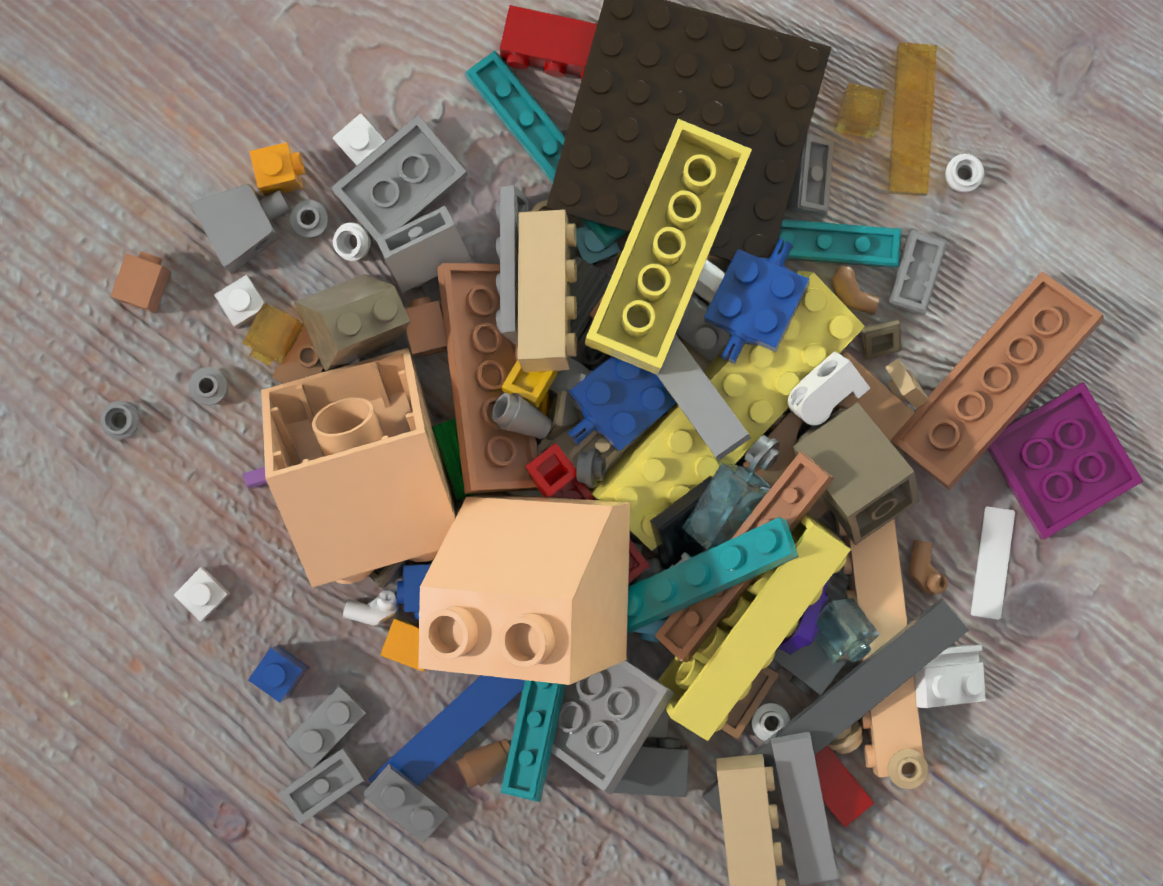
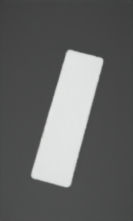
[971,506,1015,620]

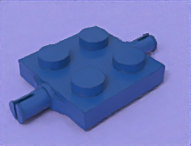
[704,239,810,364]
[567,356,676,451]

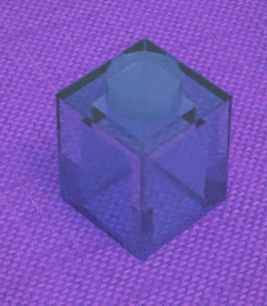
[816,598,880,663]

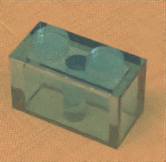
[682,462,772,550]

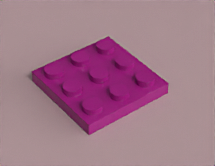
[987,382,1143,540]

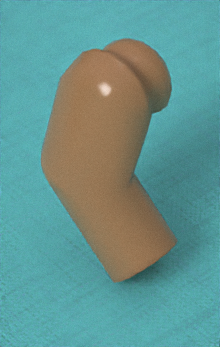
[832,266,880,315]
[909,540,948,595]

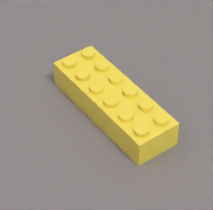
[585,119,752,375]
[657,512,851,741]

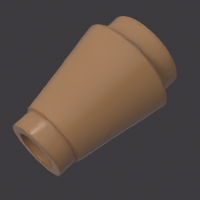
[456,738,510,789]

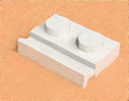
[915,645,986,708]

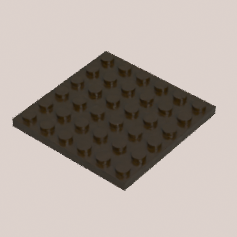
[546,0,832,261]

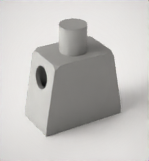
[190,184,291,273]

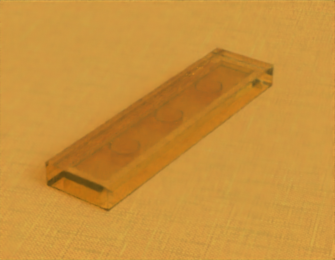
[888,42,937,196]

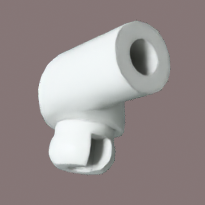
[343,590,400,626]

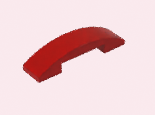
[524,443,650,584]

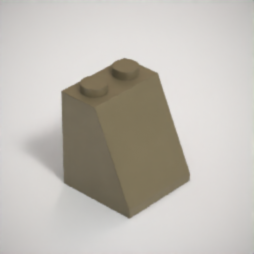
[294,274,411,371]
[793,402,919,545]

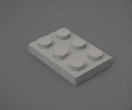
[331,115,468,245]

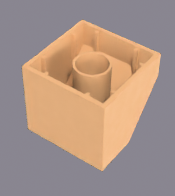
[261,347,458,588]
[418,493,630,685]

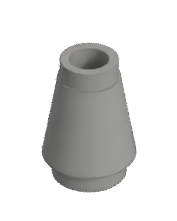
[492,393,552,439]

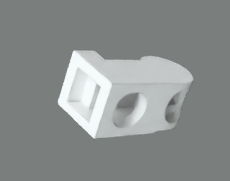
[788,351,870,425]

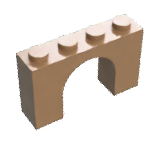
[739,351,915,520]

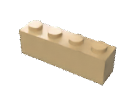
[518,210,577,372]
[716,754,785,886]

